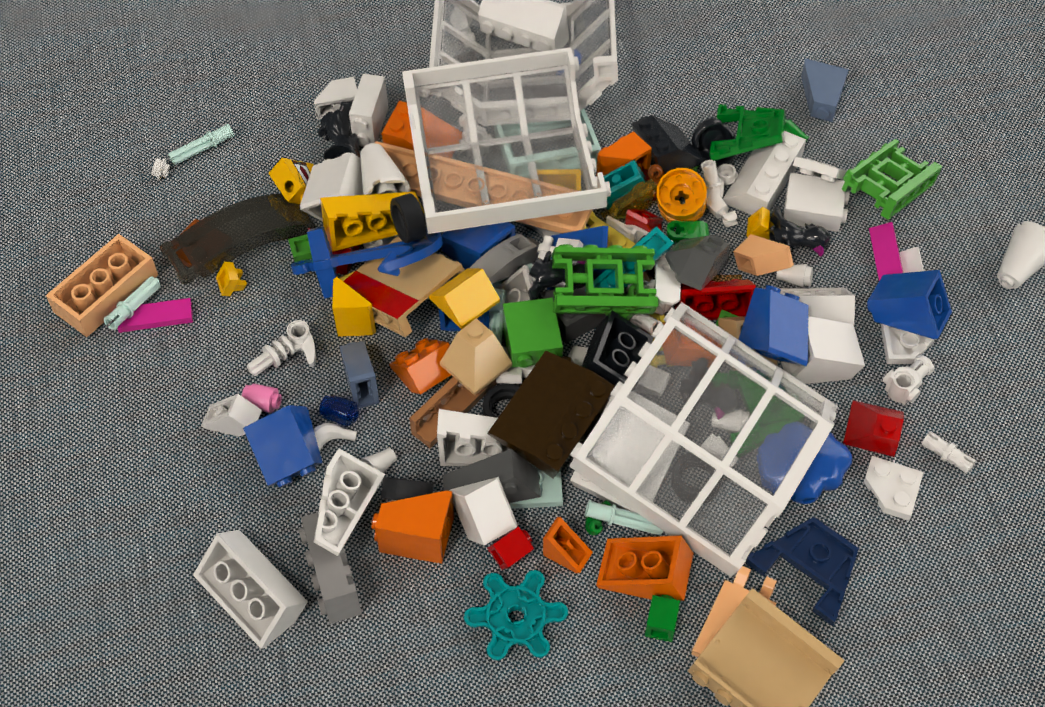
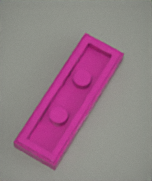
[869,222,904,281]
[117,298,193,333]

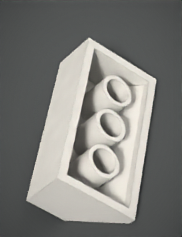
[478,0,569,51]
[723,131,806,215]
[762,288,855,325]
[193,530,308,649]

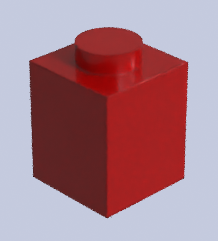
[487,526,534,570]

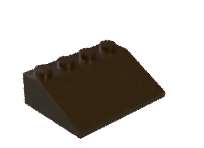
[487,350,615,479]

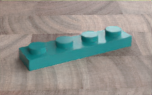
[585,226,674,292]

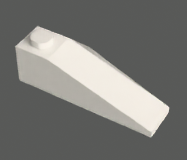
[314,449,385,556]

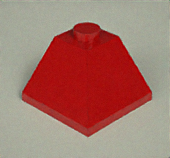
[843,400,904,457]

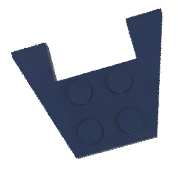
[745,517,859,626]

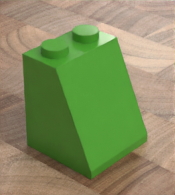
[503,297,563,368]

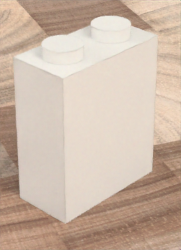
[349,74,388,146]
[783,173,850,232]

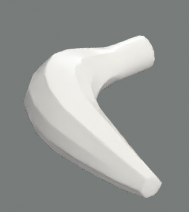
[300,423,357,477]

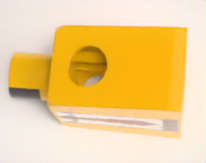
[268,158,314,204]

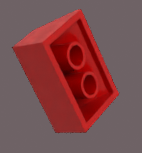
[675,279,756,320]

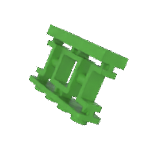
[842,139,942,220]
[552,244,658,314]

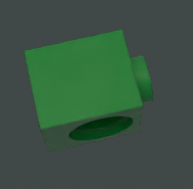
[645,595,680,642]

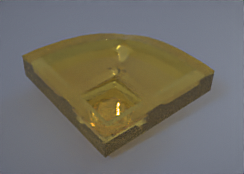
[601,179,657,220]

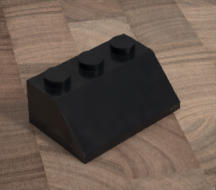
[631,115,704,174]
[582,310,654,392]

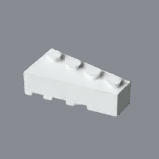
[437,409,531,466]

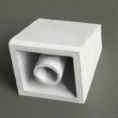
[300,153,363,222]
[781,316,865,384]

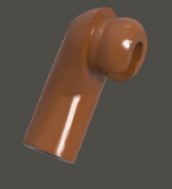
[647,164,665,198]

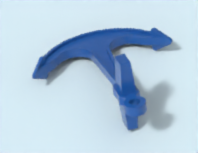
[291,227,443,299]

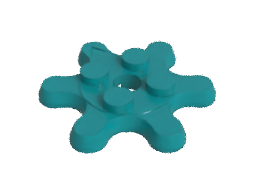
[464,570,568,661]

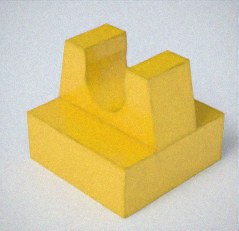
[746,207,774,240]
[216,261,247,296]

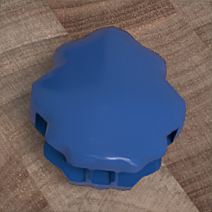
[756,422,853,504]

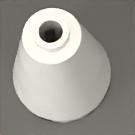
[360,143,411,195]
[997,221,1045,289]

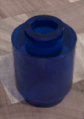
[319,395,360,426]

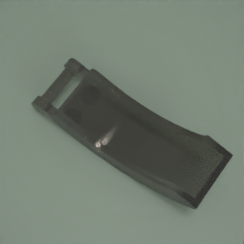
[160,193,316,284]

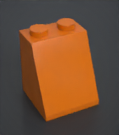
[372,490,455,564]

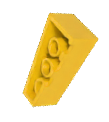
[320,192,424,252]

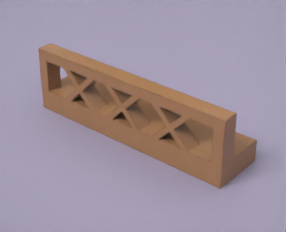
[409,377,498,448]

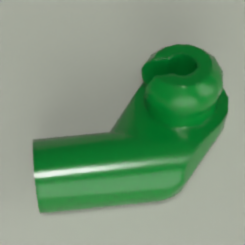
[585,500,612,536]

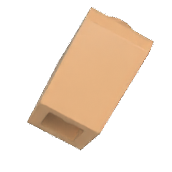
[733,234,794,276]

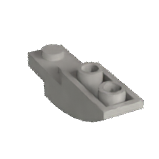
[470,234,540,283]

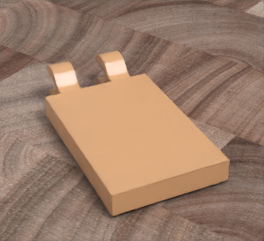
[691,566,777,657]

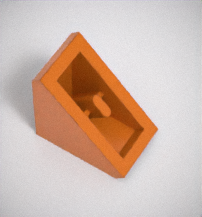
[543,517,593,573]

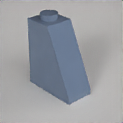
[801,58,849,122]
[339,341,380,409]

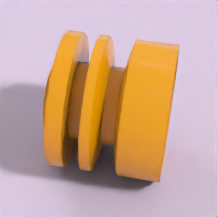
[656,168,707,223]

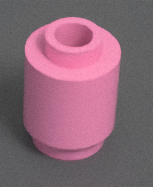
[242,383,282,413]

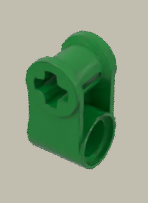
[666,220,710,245]

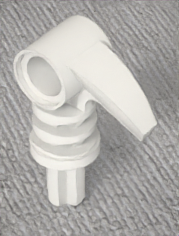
[247,320,316,376]

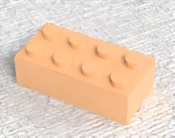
[46,234,158,337]

